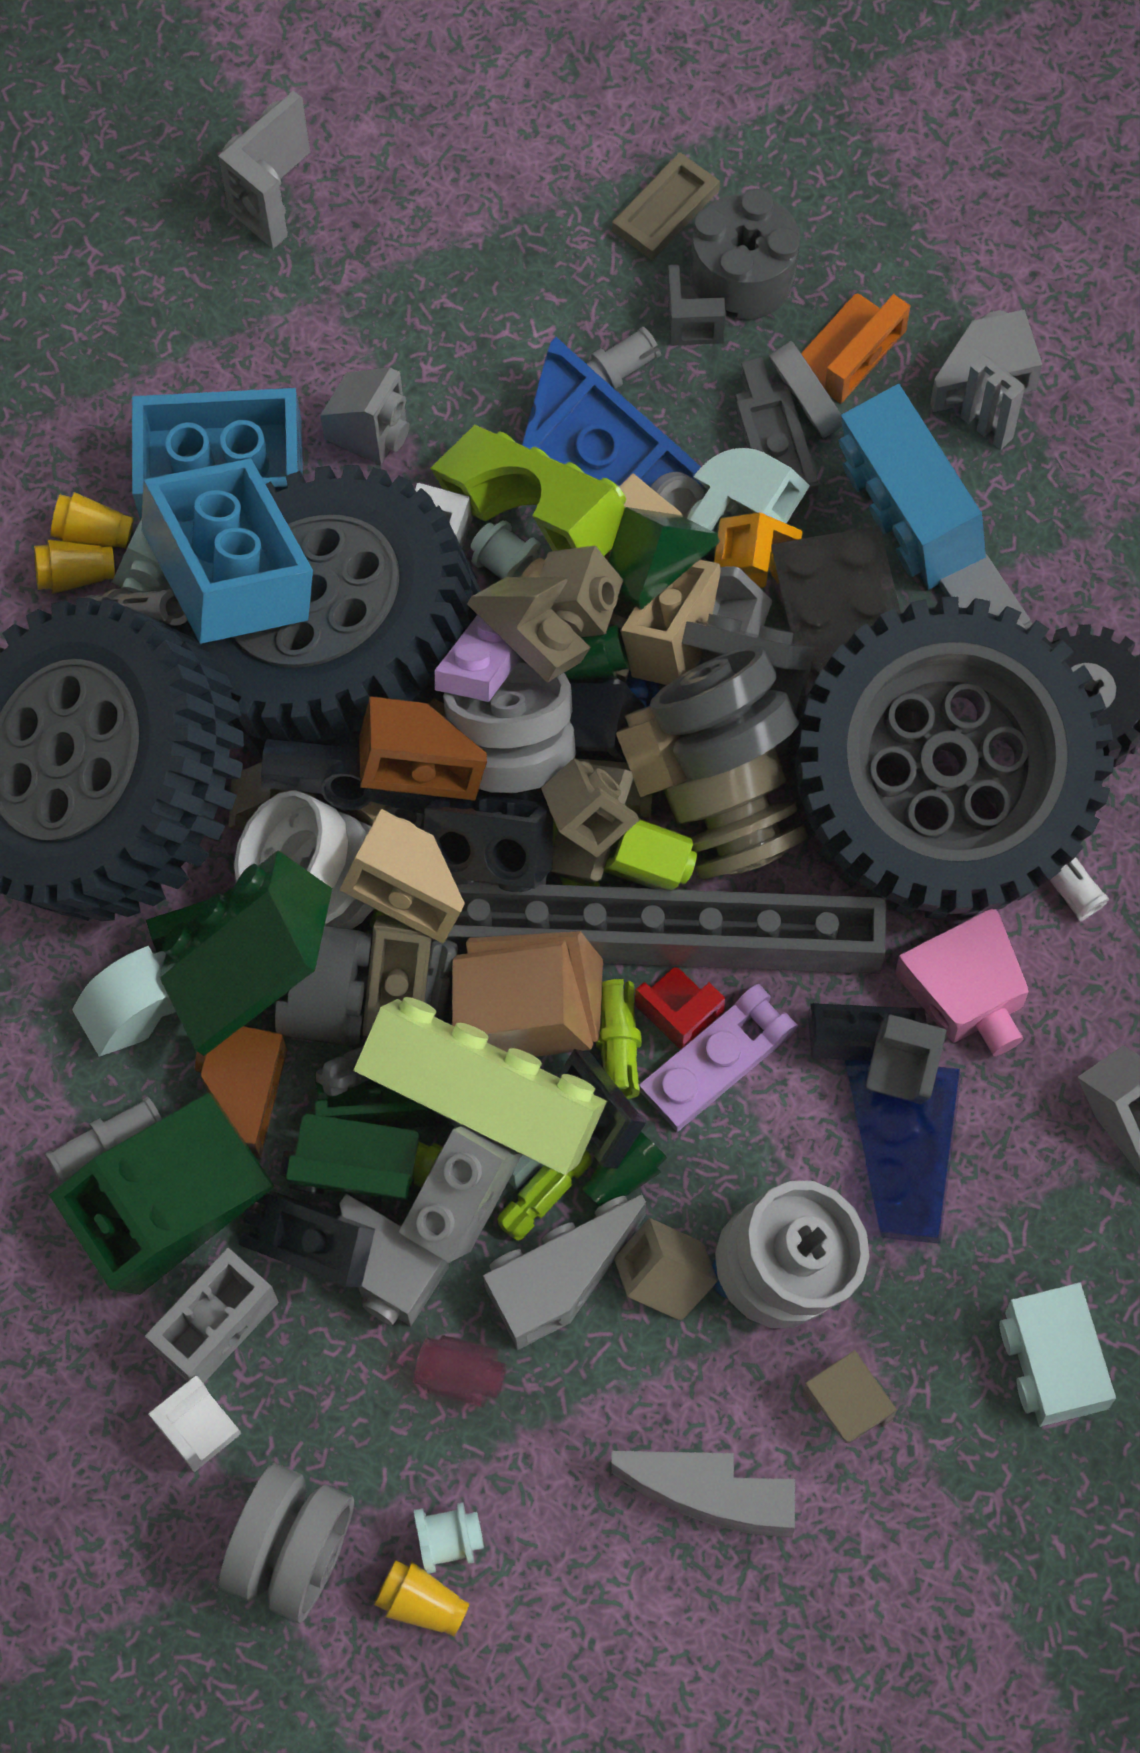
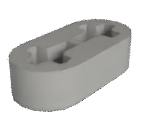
[768,341,843,439]

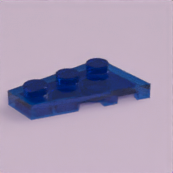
[845,1060,961,1244]

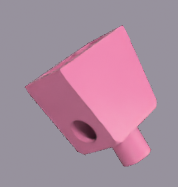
[895,909,1028,1056]

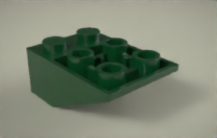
[49,1093,275,1295]

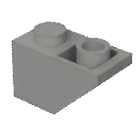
[320,368,410,465]

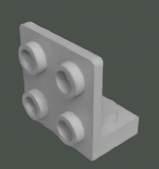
[218,91,310,249]

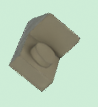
[467,577,591,683]

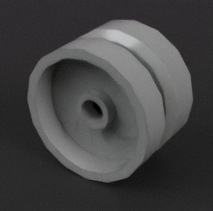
[443,658,576,793]
[715,1181,870,1328]
[219,1463,355,1624]

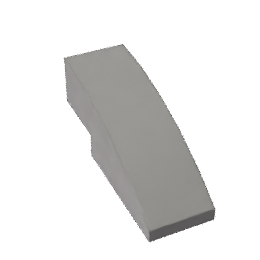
[611,1451,795,1538]

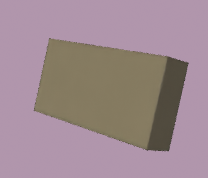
[612,152,720,261]

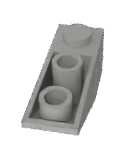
[483,1194,646,1350]

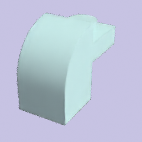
[687,448,810,558]
[72,946,176,1057]

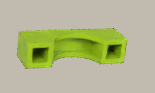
[431,425,626,556]

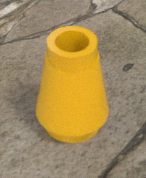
[50,492,134,549]
[34,539,115,594]
[374,1560,470,1637]

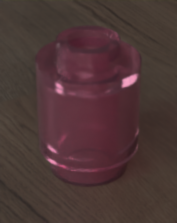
[414,1335,507,1408]

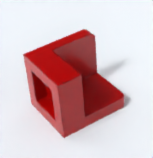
[635,967,725,1050]

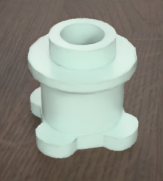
[471,521,541,580]
[414,1502,484,1574]

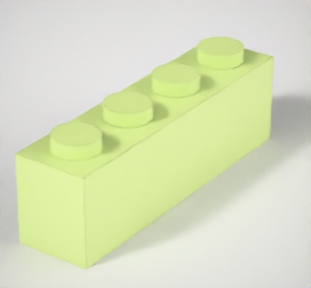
[353,997,607,1175]

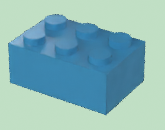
[838,383,986,590]
[132,388,303,521]
[141,458,313,644]

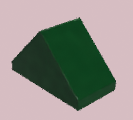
[608,507,720,610]

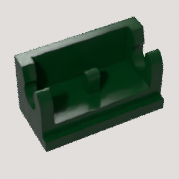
[315,1072,437,1128]

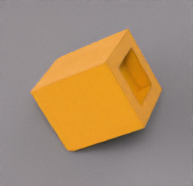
[714,512,803,588]

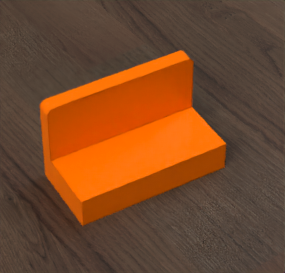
[801,294,910,404]

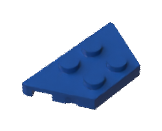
[522,337,703,487]

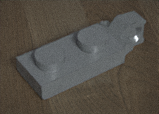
[735,357,819,496]

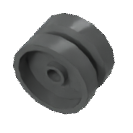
[650,646,799,780]

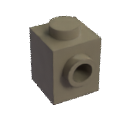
[540,545,623,637]

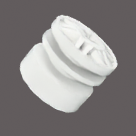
[234,790,374,929]

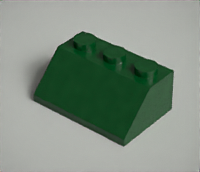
[160,850,333,1056]

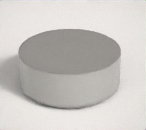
[651,472,705,518]

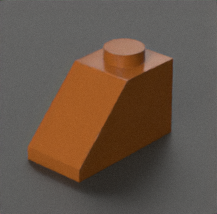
[359,697,487,800]
[195,1026,288,1159]

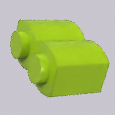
[603,819,697,891]

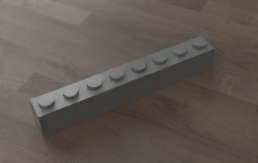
[446,882,886,974]

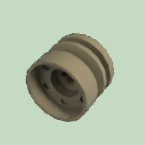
[663,746,809,879]

